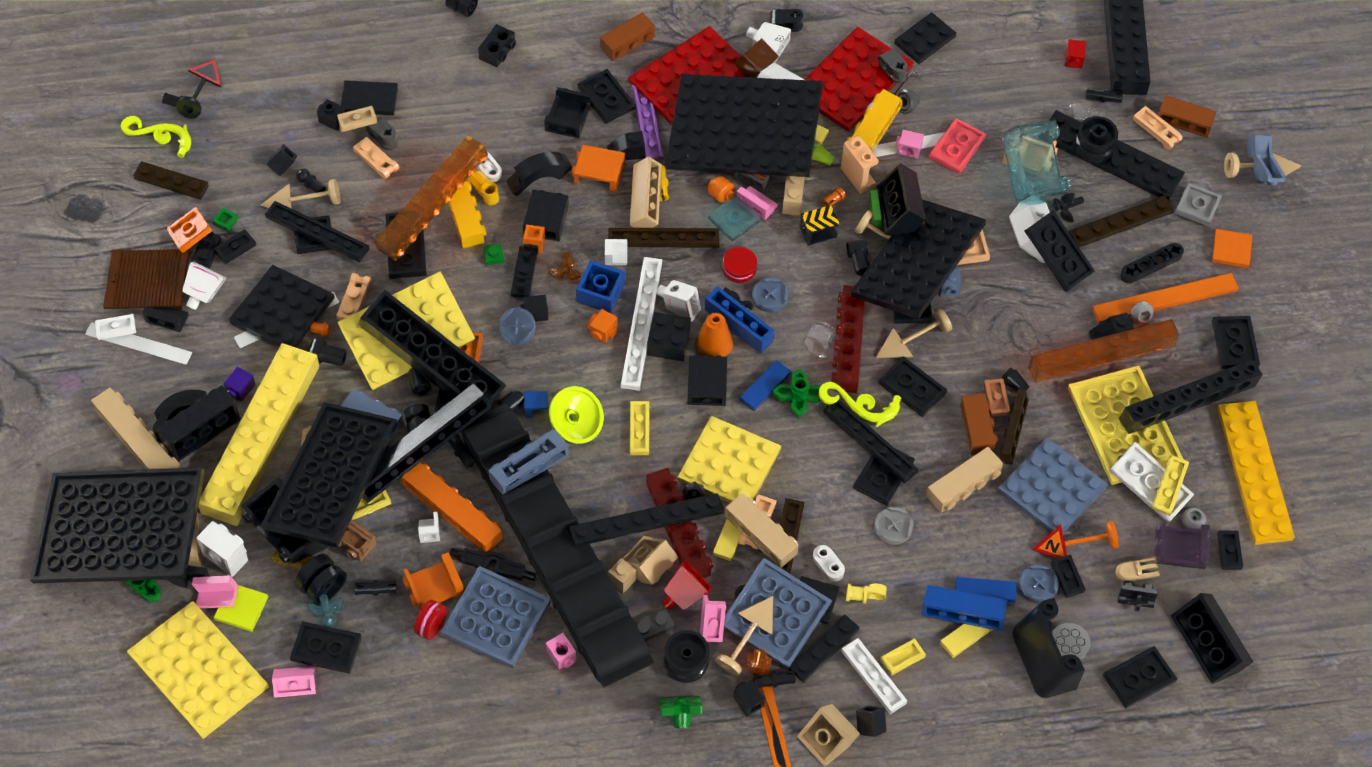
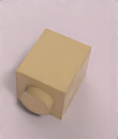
[608,558,637,593]

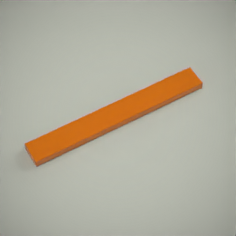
[1092,273,1239,324]

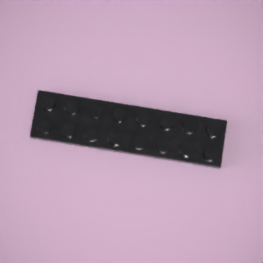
[1039,110,1185,201]

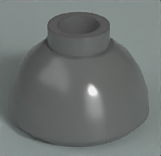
[897,89,920,114]

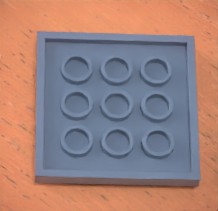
[997,438,1108,534]
[724,558,832,669]
[441,566,551,668]

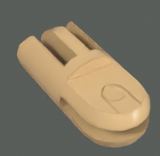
[1115,557,1160,582]

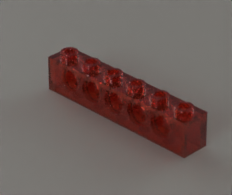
[831,285,865,394]
[646,468,714,578]

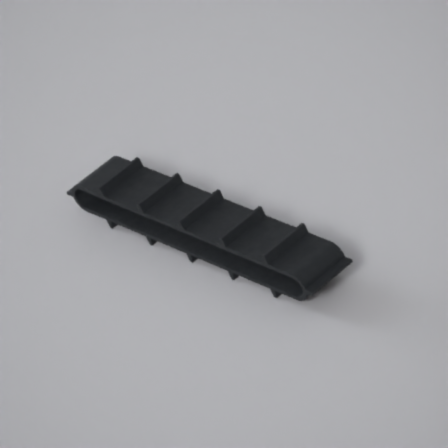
[461,404,654,687]

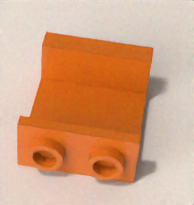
[571,145,625,192]
[402,552,464,612]

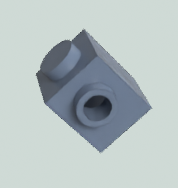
[940,268,962,296]

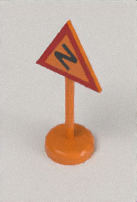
[1032,521,1119,559]

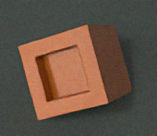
[523,225,545,254]

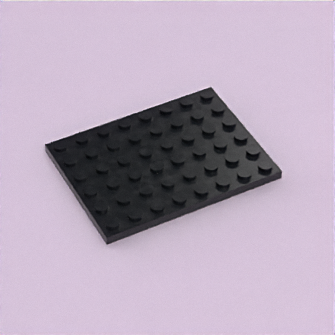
[665,74,823,177]
[30,467,205,584]

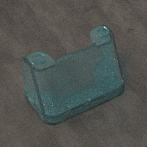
[1003,120,1071,203]

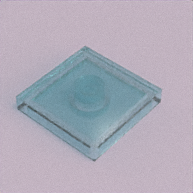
[708,196,760,242]

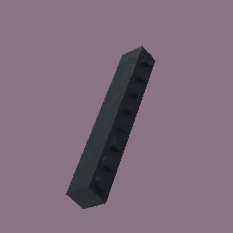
[362,384,492,504]

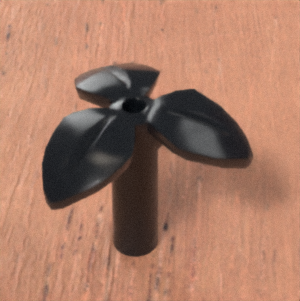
[1053,193,1084,223]

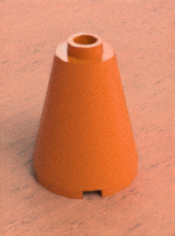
[695,313,733,357]

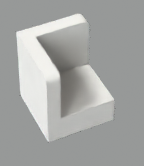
[605,239,627,265]
[418,512,440,543]

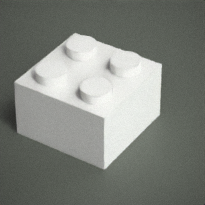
[196,521,248,577]

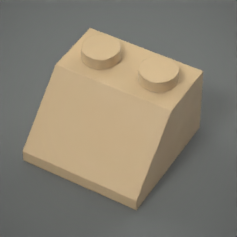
[622,536,678,585]
[797,704,860,766]

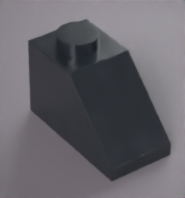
[607,131,645,161]
[1089,312,1134,349]

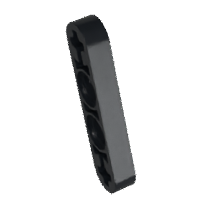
[1120,243,1184,283]

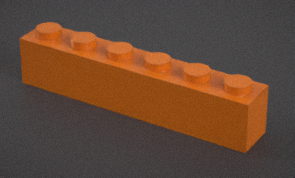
[400,462,503,552]

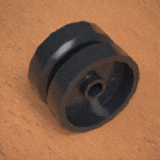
[1075,116,1119,163]
[294,553,347,606]
[664,630,710,683]

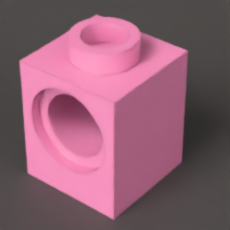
[895,130,924,159]
[546,633,576,670]

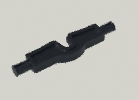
[449,547,537,581]

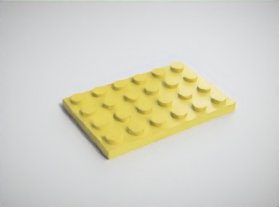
[337,271,475,391]
[1068,366,1184,485]
[127,601,269,739]

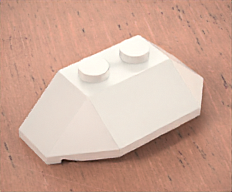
[1009,198,1049,263]

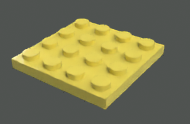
[678,416,781,503]

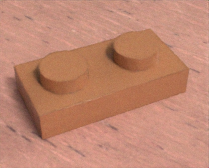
[984,379,1010,417]

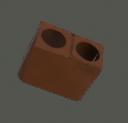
[734,38,779,78]

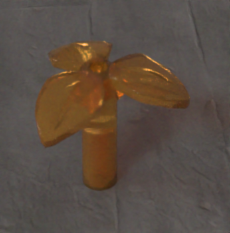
[549,252,581,280]

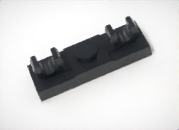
[185,231,221,278]
[511,244,538,298]

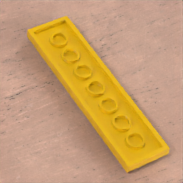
[1217,401,1295,545]

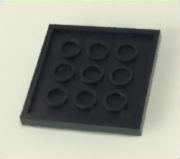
[229,265,335,348]

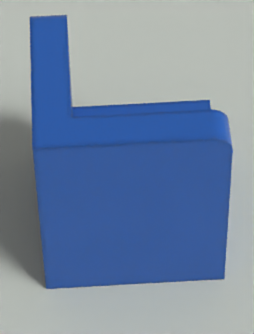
[524,391,548,418]

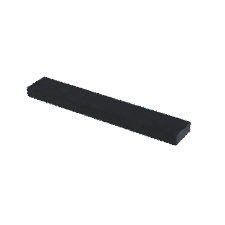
[265,201,370,263]
[823,400,918,483]

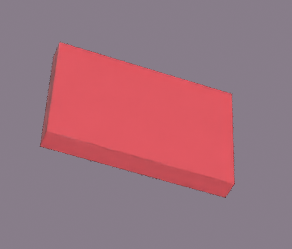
[928,118,987,174]

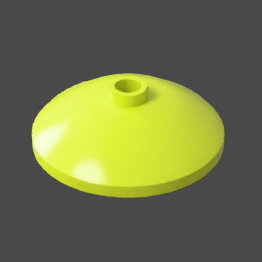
[549,386,604,444]

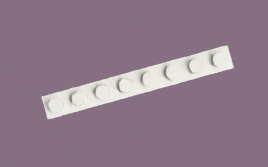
[621,257,662,391]

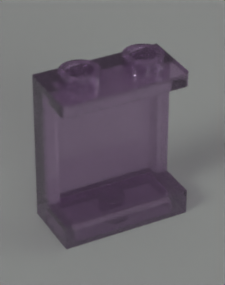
[1154,520,1210,569]

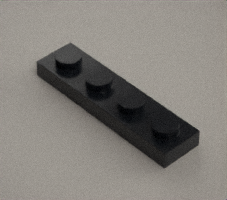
[789,614,860,683]

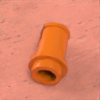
[822,187,846,207]
[309,322,331,337]

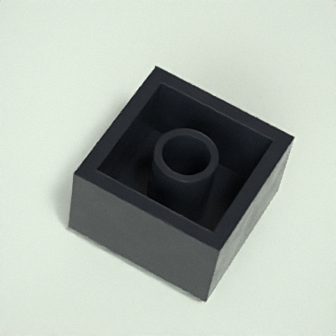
[647,312,691,362]

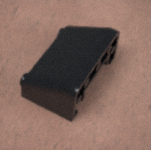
[241,477,329,565]
[1012,598,1085,698]

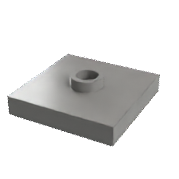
[1175,183,1222,226]

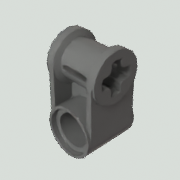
[878,49,908,83]
[366,116,398,150]

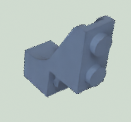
[1247,134,1285,185]

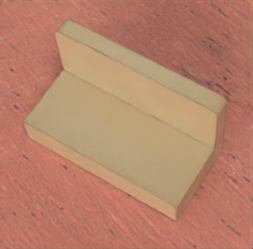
[337,106,377,132]

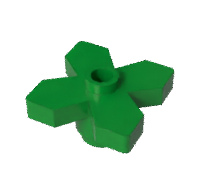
[773,369,821,418]
[659,696,703,728]

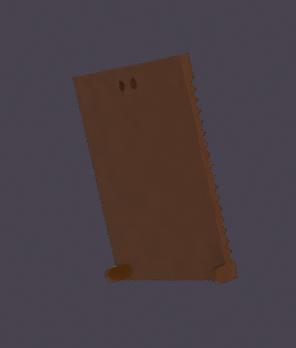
[103,249,190,310]

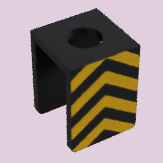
[799,205,839,246]

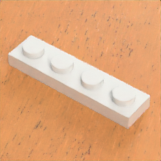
[841,638,907,714]

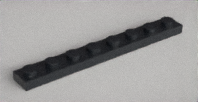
[568,493,725,547]

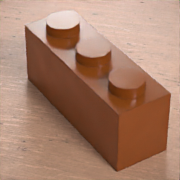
[600,12,655,61]
[1158,95,1217,138]
[960,393,998,455]

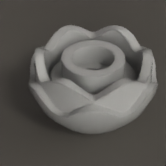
[1131,301,1154,324]
[1181,508,1206,531]

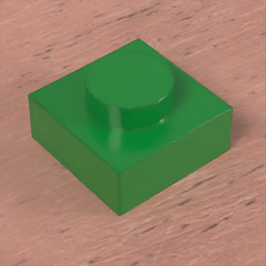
[212,207,239,232]
[483,243,505,266]

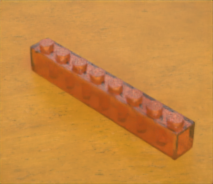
[374,135,488,261]
[1028,319,1179,383]

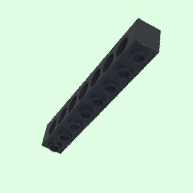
[1119,360,1263,434]

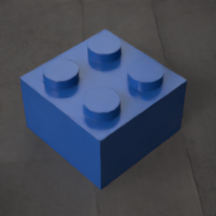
[576,260,625,313]

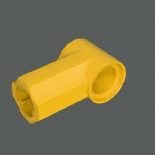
[468,170,499,206]

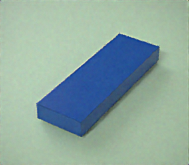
[739,360,791,411]
[955,577,1016,603]

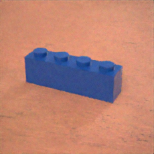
[705,286,775,354]
[922,585,1007,631]

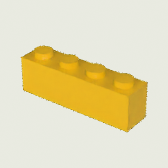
[846,89,903,152]
[443,175,486,248]

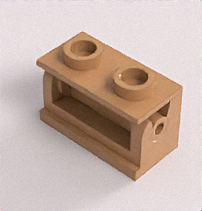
[338,519,377,561]

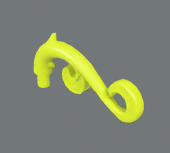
[121,116,191,158]
[818,382,901,427]

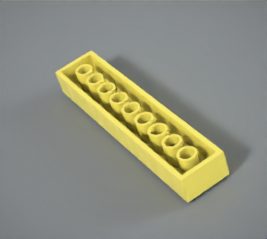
[199,343,320,526]

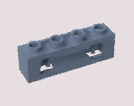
[489,429,569,495]

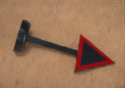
[176,59,221,119]

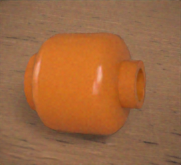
[708,176,735,203]

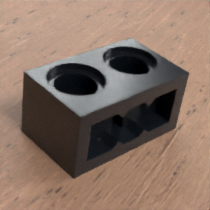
[478,24,516,67]

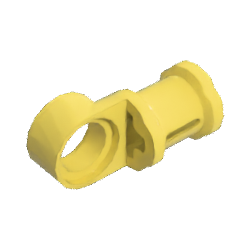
[846,583,887,604]

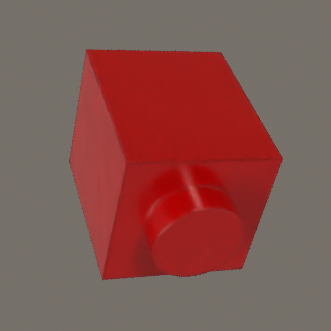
[1064,39,1086,69]

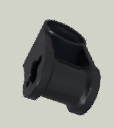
[770,9,803,32]

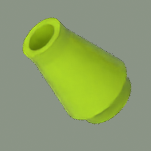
[812,143,835,166]

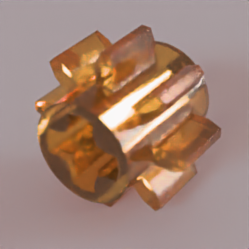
[746,649,772,674]

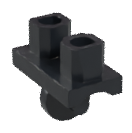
[1118,581,1158,612]

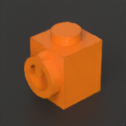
[587,309,618,343]

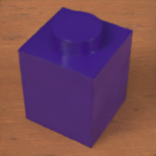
[223,366,255,402]

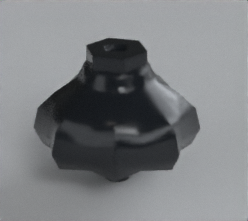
[681,481,706,500]

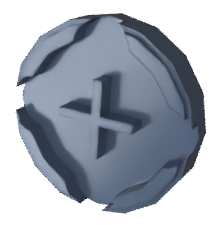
[752,278,789,313]
[499,308,536,346]
[1018,565,1059,604]

